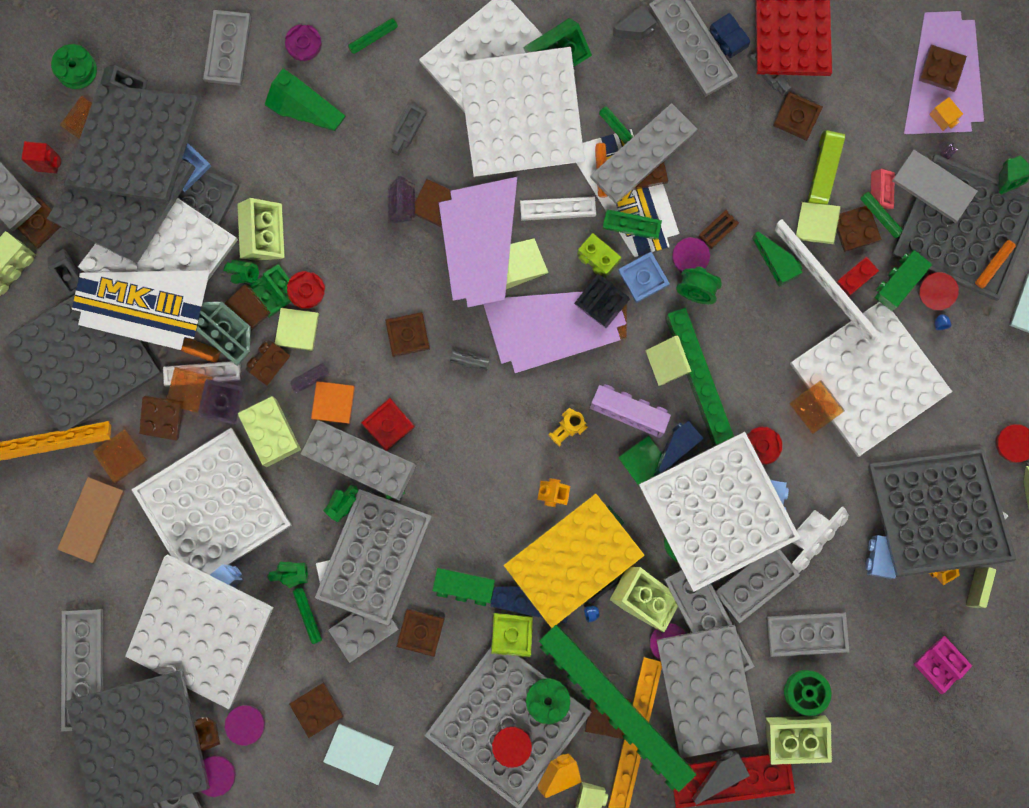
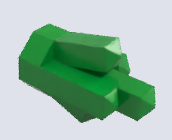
[223,260,259,284]
[323,485,358,522]
[267,561,308,588]

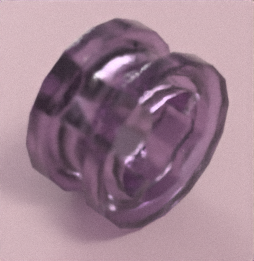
[940,142,959,159]

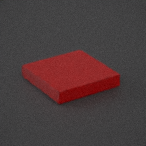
[361,398,415,451]

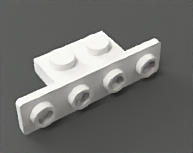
[792,507,849,573]

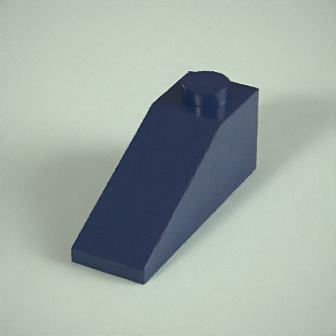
[654,421,704,476]

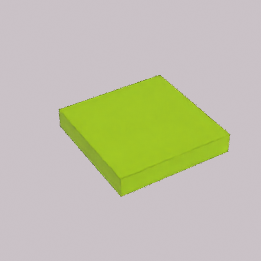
[491,613,533,657]

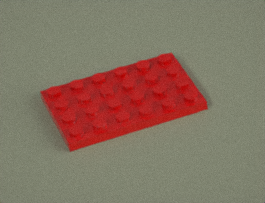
[755,0,832,76]

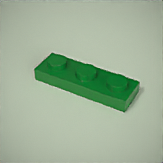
[603,209,662,240]

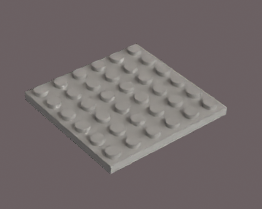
[425,648,591,808]

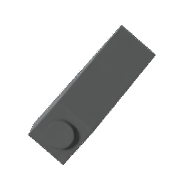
[692,751,750,805]

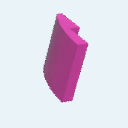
[914,636,972,694]

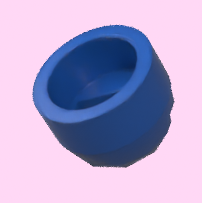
[935,315,951,330]
[584,606,600,623]

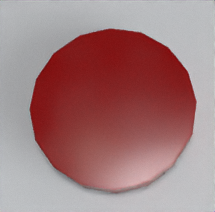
[287,271,325,309]
[919,272,959,310]
[996,424,1029,463]
[747,427,782,465]
[492,726,532,768]

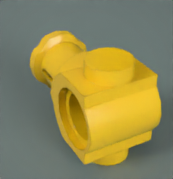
[548,408,588,447]

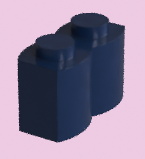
[710,13,750,59]

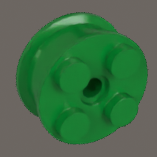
[51,44,97,89]
[676,266,722,305]
[784,670,832,716]
[526,678,570,724]

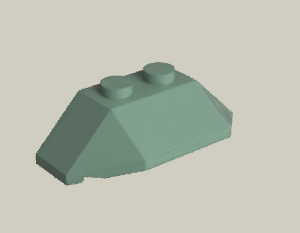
[196,302,251,366]

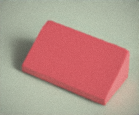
[871,169,895,209]

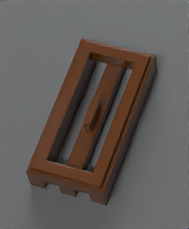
[699,210,739,249]

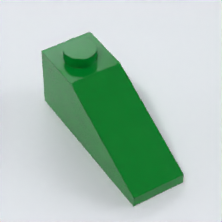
[752,232,803,287]

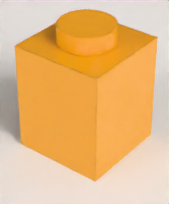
[929,97,963,131]

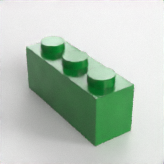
[874,250,933,311]
[432,568,495,606]

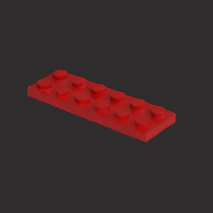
[673,754,795,808]

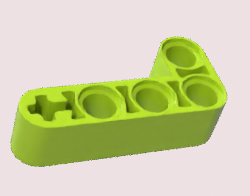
[808,130,845,205]

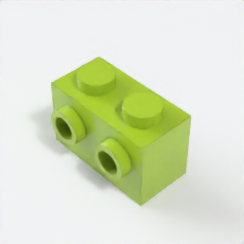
[577,233,621,278]

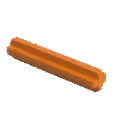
[595,143,608,198]
[975,240,1016,289]

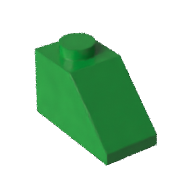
[999,155,1029,195]

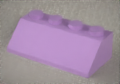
[590,384,671,438]

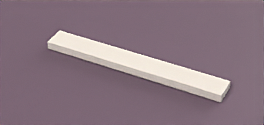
[775,219,881,344]

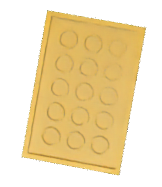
[504,494,645,628]

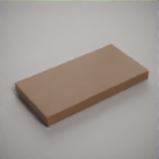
[57,477,125,563]

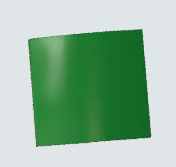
[249,264,291,318]
[618,436,672,489]

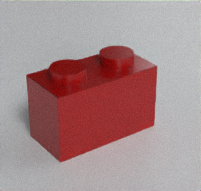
[21,141,61,173]
[836,257,879,297]

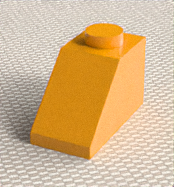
[537,754,582,798]

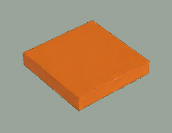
[311,381,355,424]

